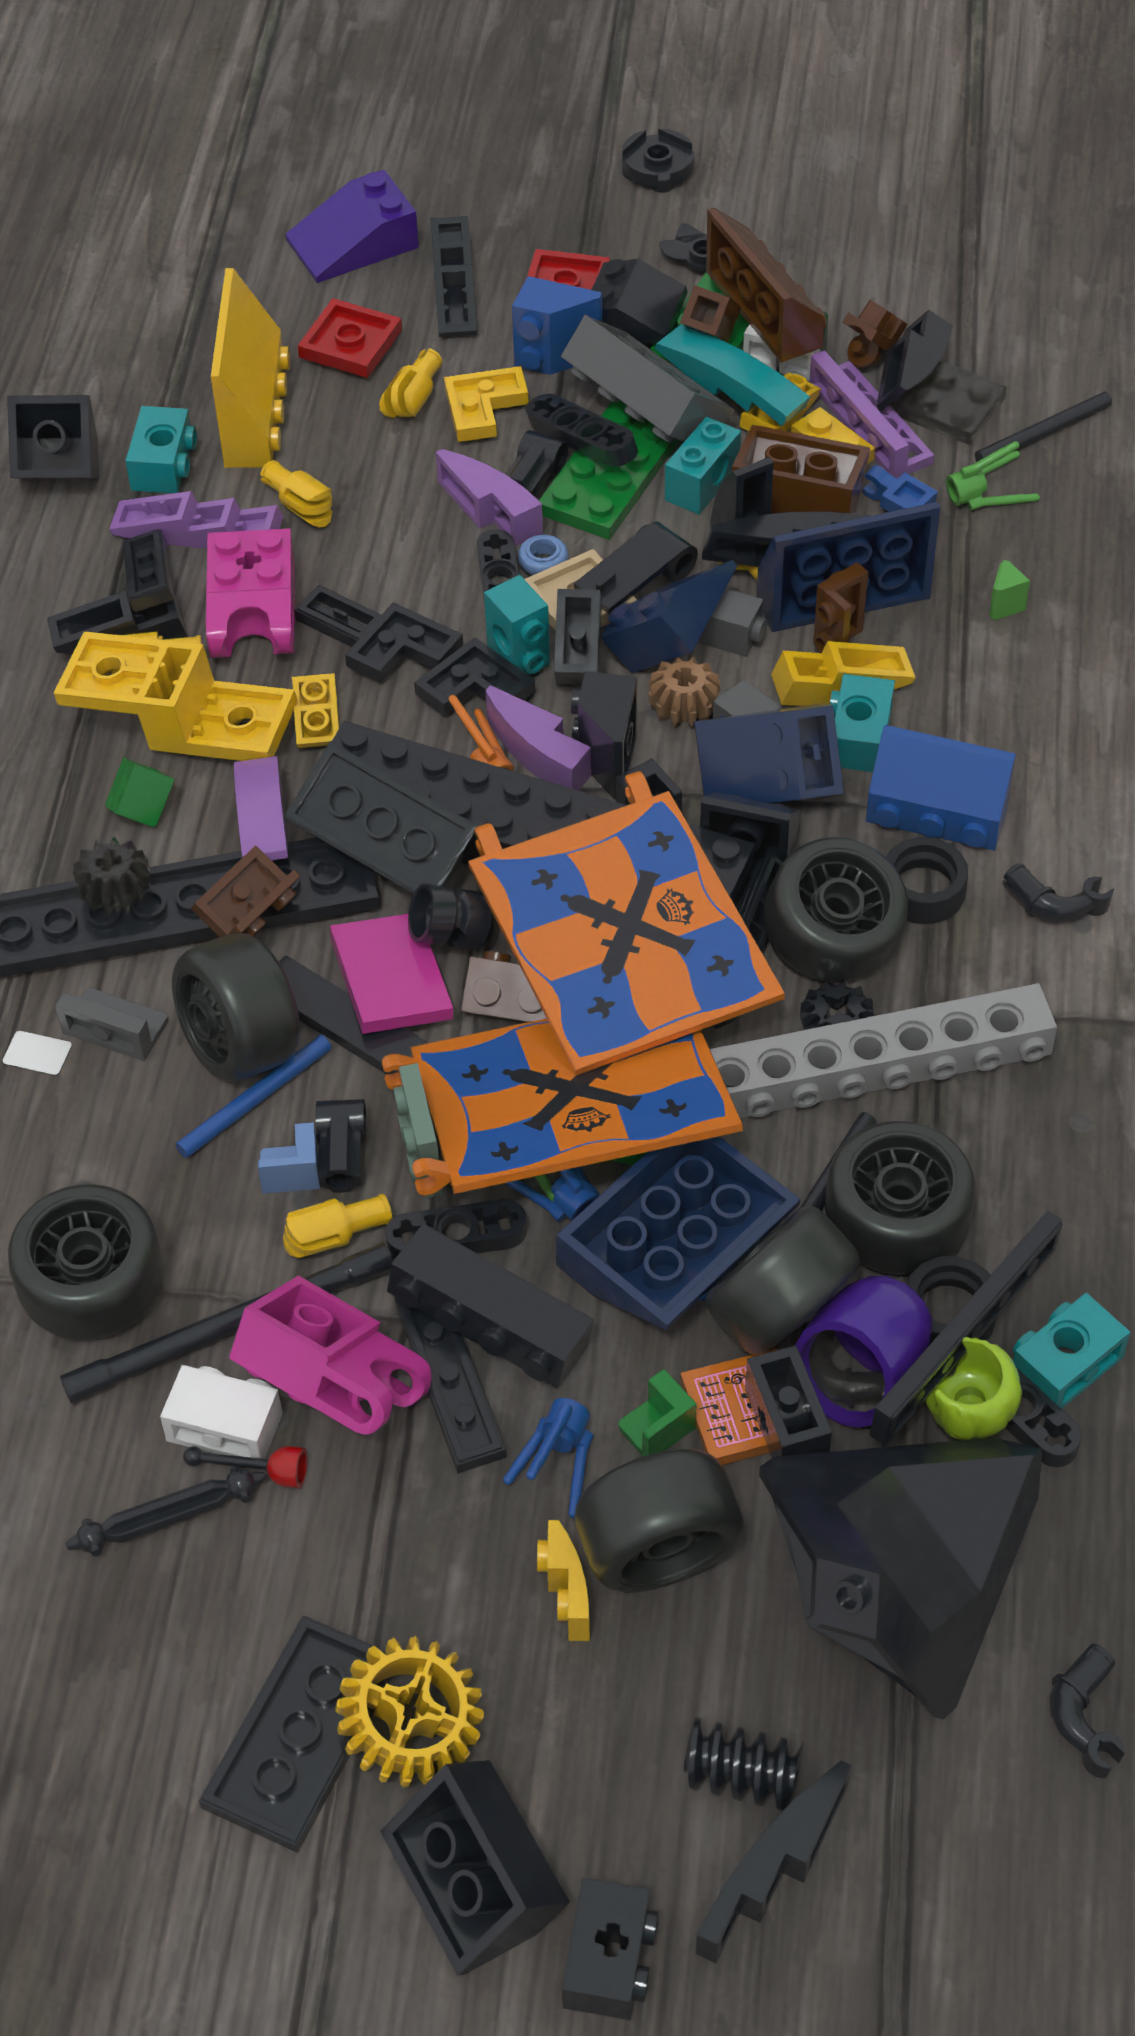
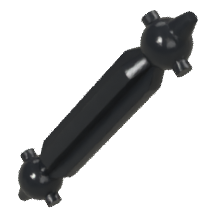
[65,1466,266,1556]

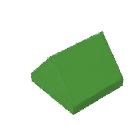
[989,560,1030,620]

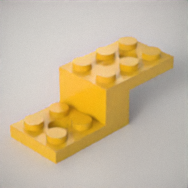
[53,631,298,761]

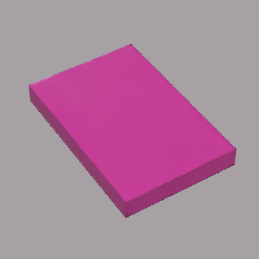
[330,914,453,1034]

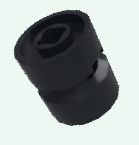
[408,883,492,950]

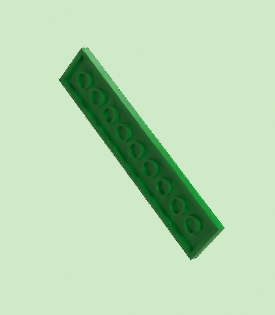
[539,273,749,540]

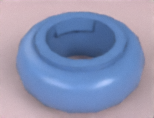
[518,534,569,575]

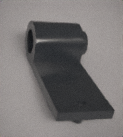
[574,521,698,614]

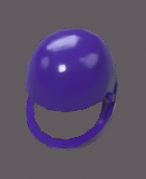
[795,1276,933,1427]

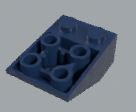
[694,703,844,803]

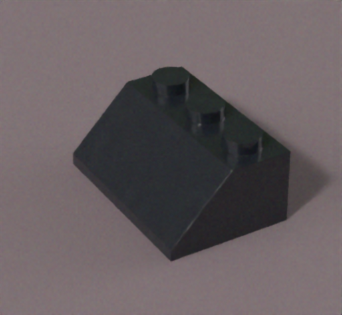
[380,1760,570,1976]

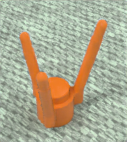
[449,695,514,771]

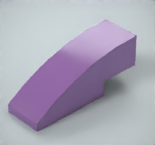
[436,449,543,546]
[486,685,591,791]
[234,756,288,860]

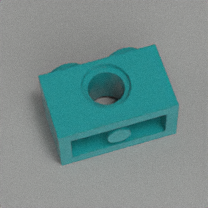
[125,406,197,493]
[665,417,741,515]
[484,575,550,675]
[830,674,895,772]
[1012,1293,1131,1409]

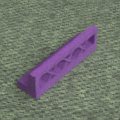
[809,350,934,479]

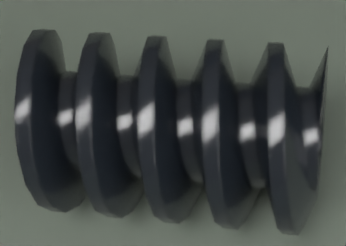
[684,1717,804,1811]

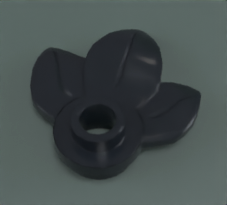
[659,223,707,273]

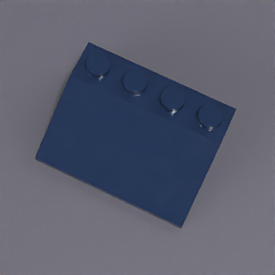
[756,502,940,632]
[556,1136,801,1330]

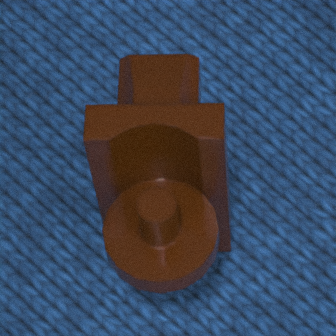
[842,299,908,369]

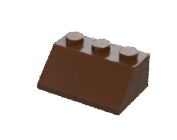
[732,425,870,514]

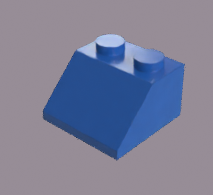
[512,276,602,375]

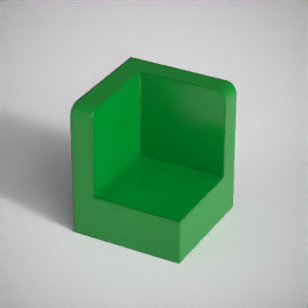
[105,757,175,827]
[618,1369,697,1456]

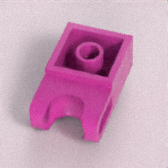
[206,528,295,658]
[229,1275,431,1435]

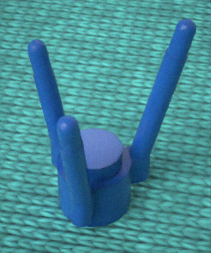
[504,1167,600,1222]
[503,1398,594,1518]

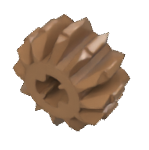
[648,656,720,728]

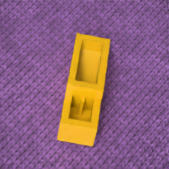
[771,641,916,706]

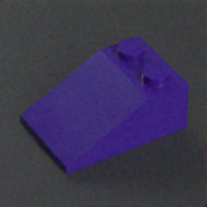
[285,169,419,283]

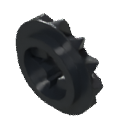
[800,979,875,1030]

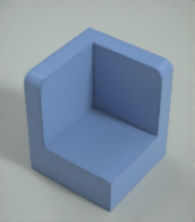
[258,1122,320,1194]

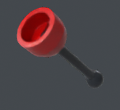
[183,1446,308,1489]

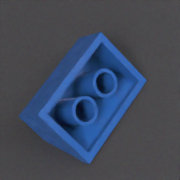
[866,725,1016,851]

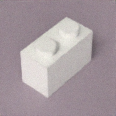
[160,1365,283,1459]

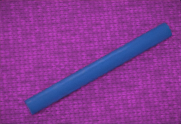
[175,1035,332,1159]

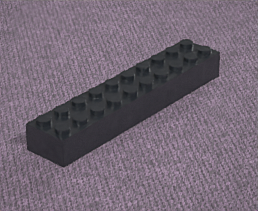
[331,721,755,909]

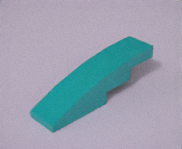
[655,325,810,426]

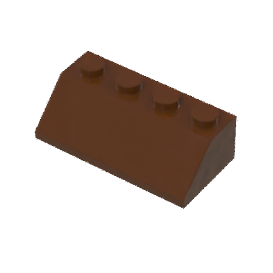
[706,207,826,363]

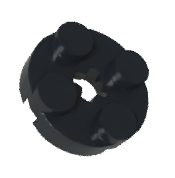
[622,129,694,193]

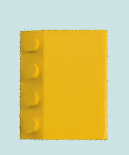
[211,268,290,468]

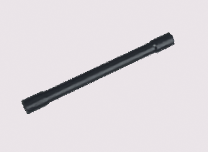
[60,1242,393,1404]

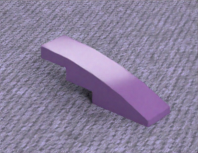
[109,491,283,548]

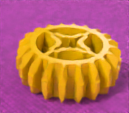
[335,1636,484,1788]

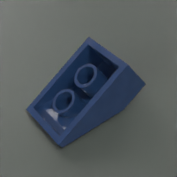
[601,560,737,673]

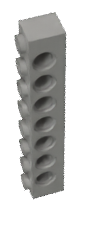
[710,983,1057,1118]

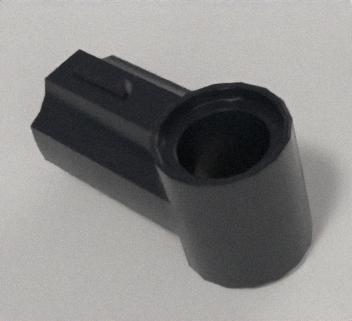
[506,430,568,497]
[315,1099,367,1193]

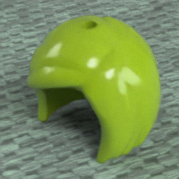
[926,1337,1022,1440]

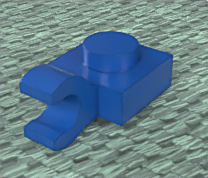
[862,465,938,512]

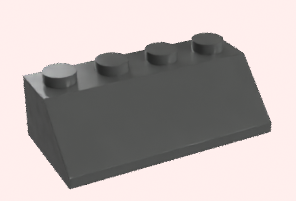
[561,315,735,443]

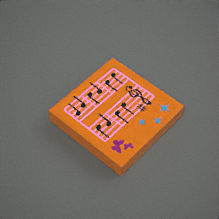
[680,1348,778,1465]

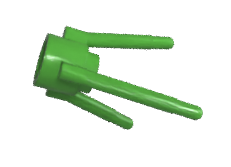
[946,441,1040,511]

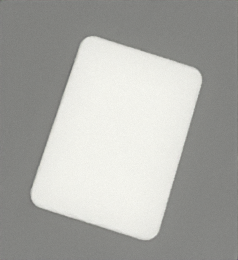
[3,1031,72,1075]

